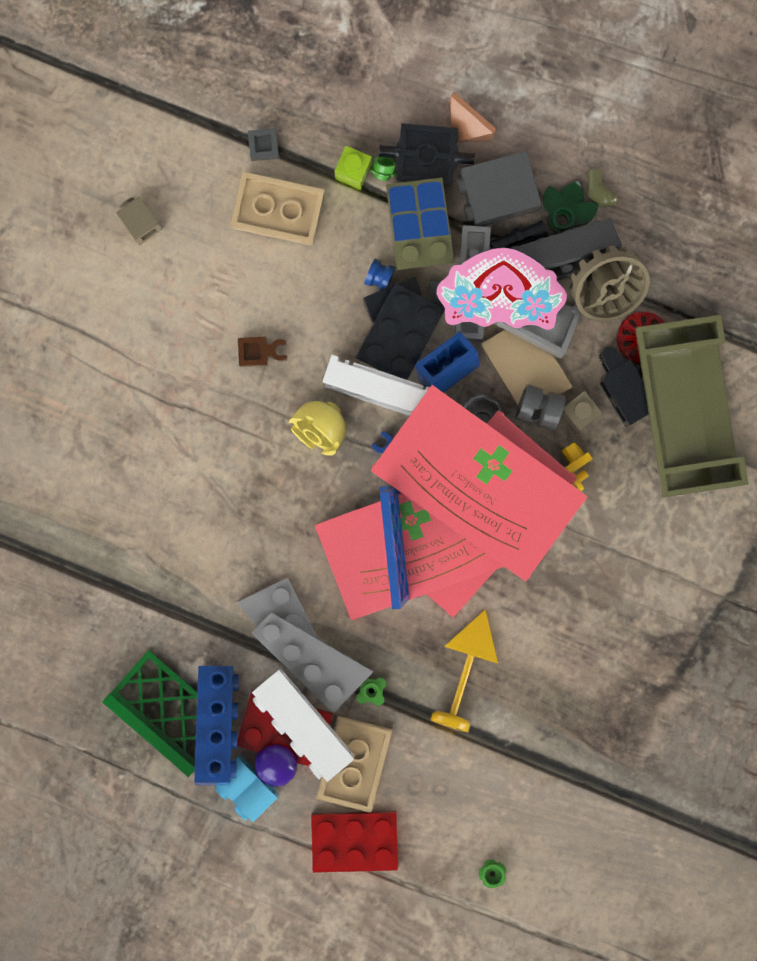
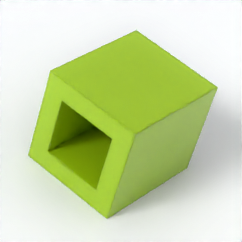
[334,146,372,190]

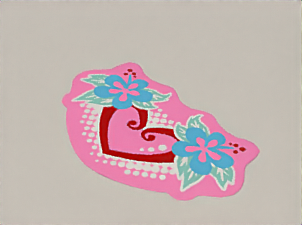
[437,248,567,330]

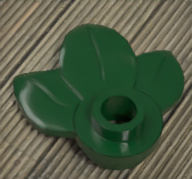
[543,181,599,234]

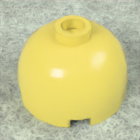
[289,401,347,456]

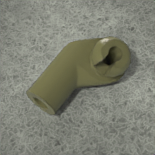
[588,169,617,208]

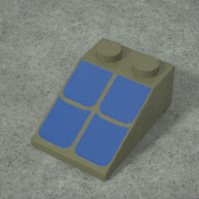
[386,178,454,270]

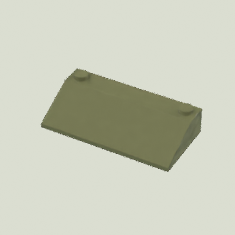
[635,315,749,498]

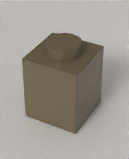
[116,196,162,245]
[562,391,602,433]

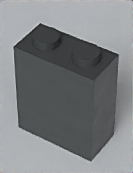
[456,151,542,227]

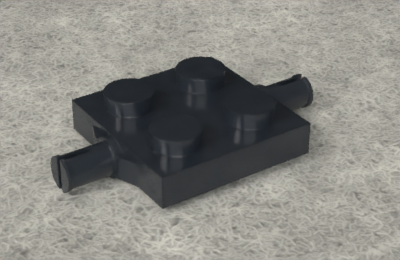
[379,123,475,187]

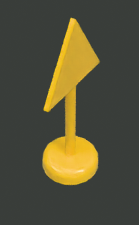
[430,610,498,733]

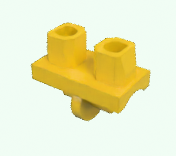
[561,442,593,491]

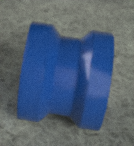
[364,258,396,291]

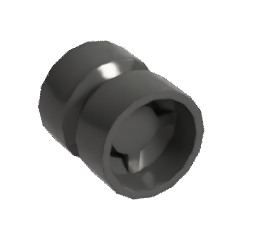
[515,384,566,431]

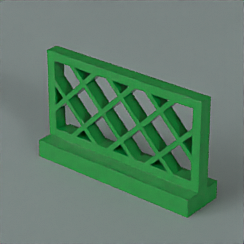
[102,650,234,778]

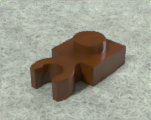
[238,336,287,367]

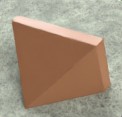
[449,92,496,143]

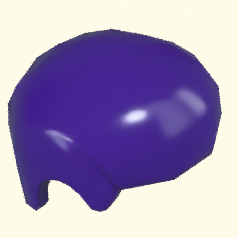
[255,744,298,787]

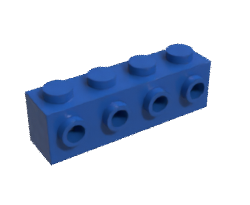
[194,666,239,786]

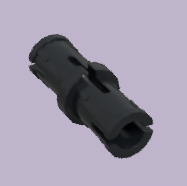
[490,220,548,249]

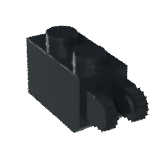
[598,346,649,427]

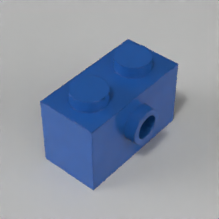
[415,332,480,393]

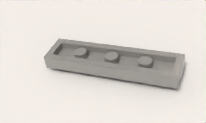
[455,225,491,341]

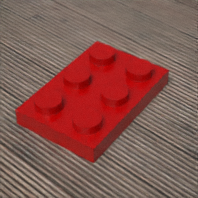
[237,690,333,767]
[311,811,398,873]

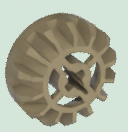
[569,246,650,322]

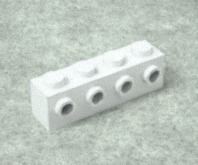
[252,667,355,782]

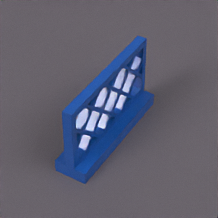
[380,485,421,609]

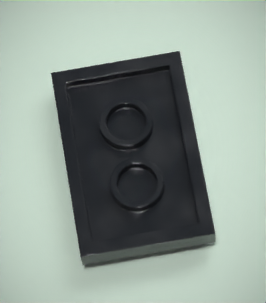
[355,282,445,380]

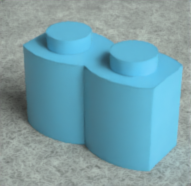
[214,754,279,822]

